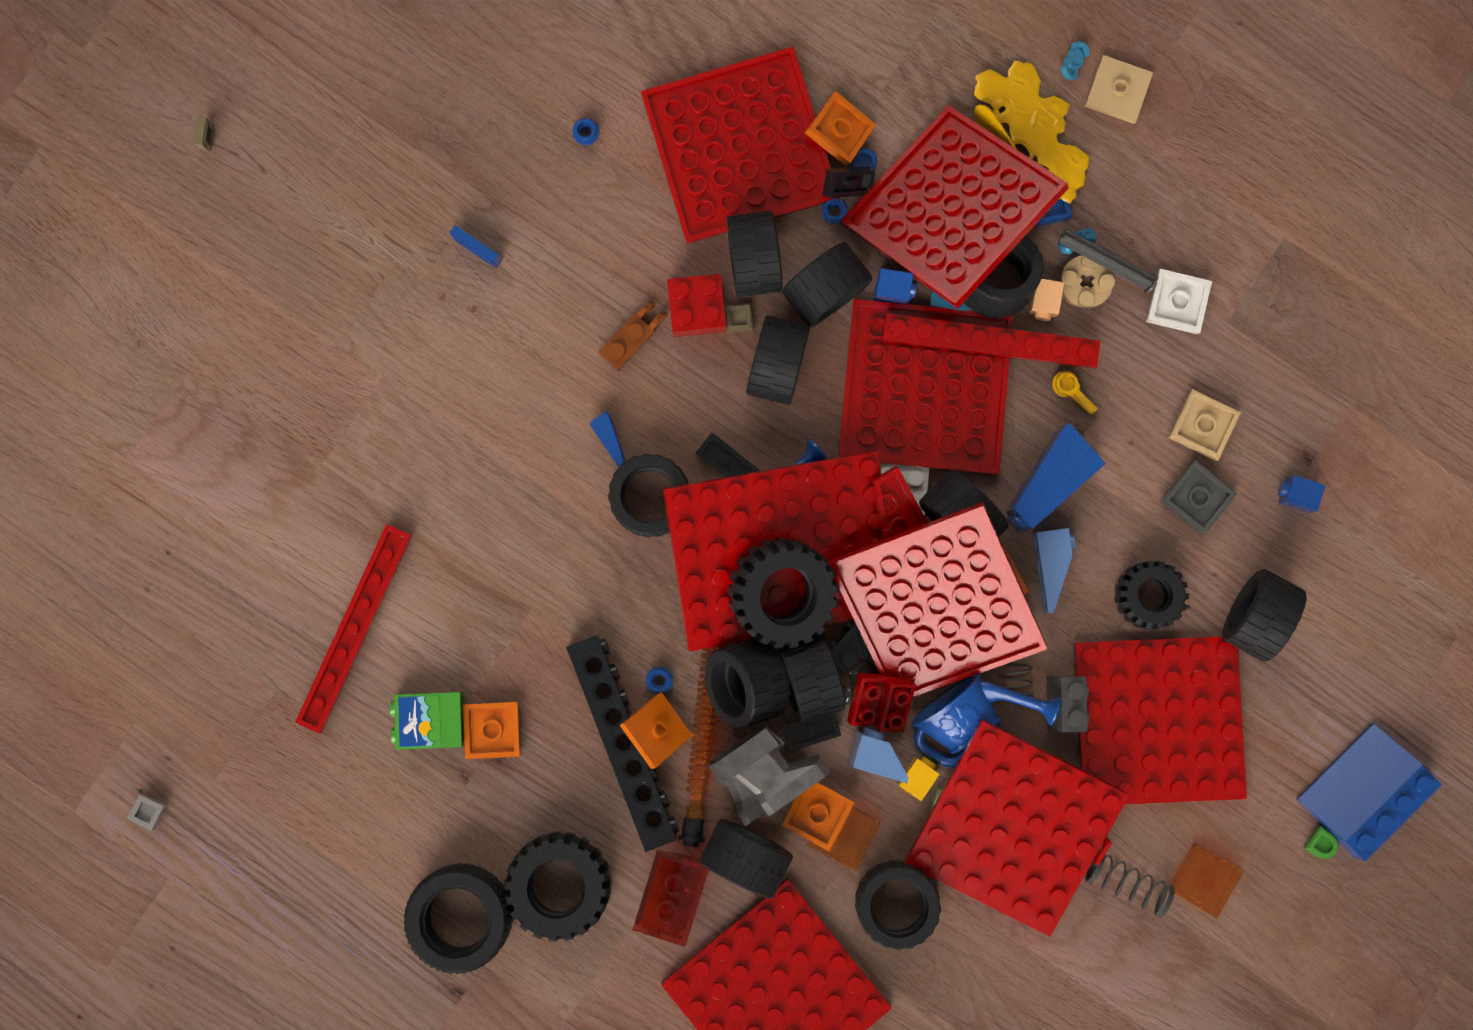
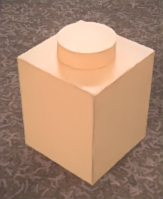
[1028,279,1064,321]

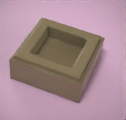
[193,117,214,151]
[724,303,753,334]

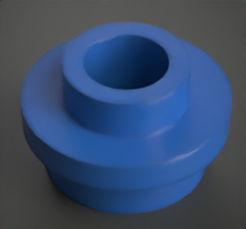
[572,118,599,145]
[821,198,848,224]
[646,667,673,694]

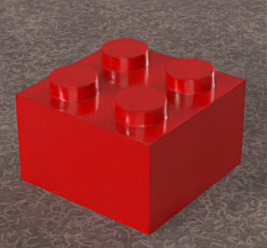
[667,274,726,338]

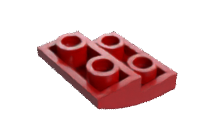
[847,673,916,732]

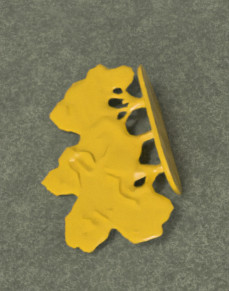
[974,60,1090,204]

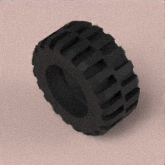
[728,537,839,648]
[504,831,612,942]

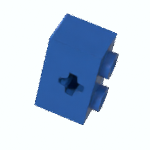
[873,269,917,304]

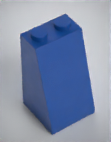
[1006,423,1106,532]

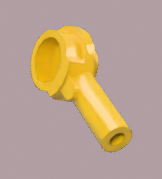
[1052,370,1098,416]

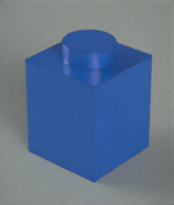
[1278,475,1326,513]

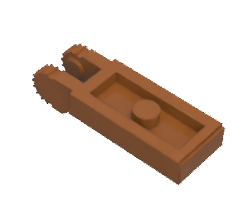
[598,300,667,371]

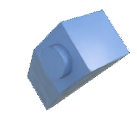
[1032,528,1076,614]

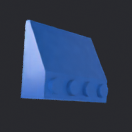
[1297,723,1442,862]

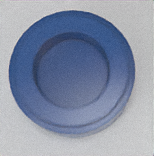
[850,148,877,169]

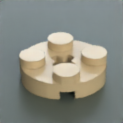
[1060,256,1115,309]

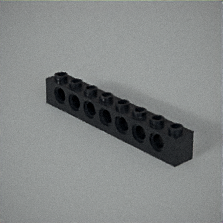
[566,635,680,852]

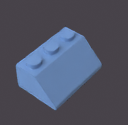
[847,727,909,783]

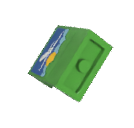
[390,691,464,750]

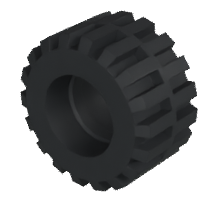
[1114,561,1189,629]

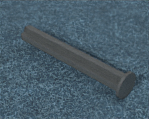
[1059,229,1158,294]

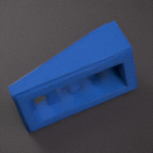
[590,411,626,468]

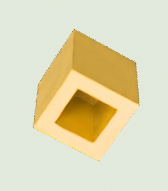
[896,756,940,801]

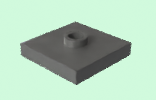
[1160,460,1237,535]

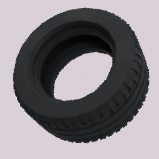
[403,863,513,974]

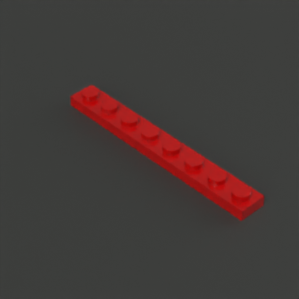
[882,313,1101,369]
[295,524,412,734]

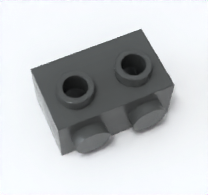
[1046,676,1089,732]

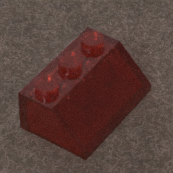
[632,849,709,947]

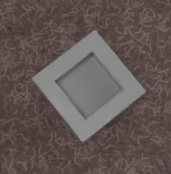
[127,793,167,831]

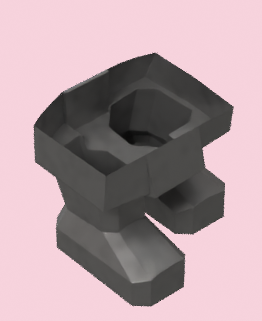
[708,723,831,826]

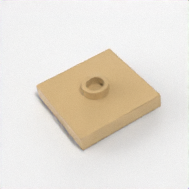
[1084,55,1153,124]
[1168,389,1241,461]

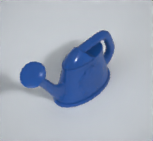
[911,674,1062,767]

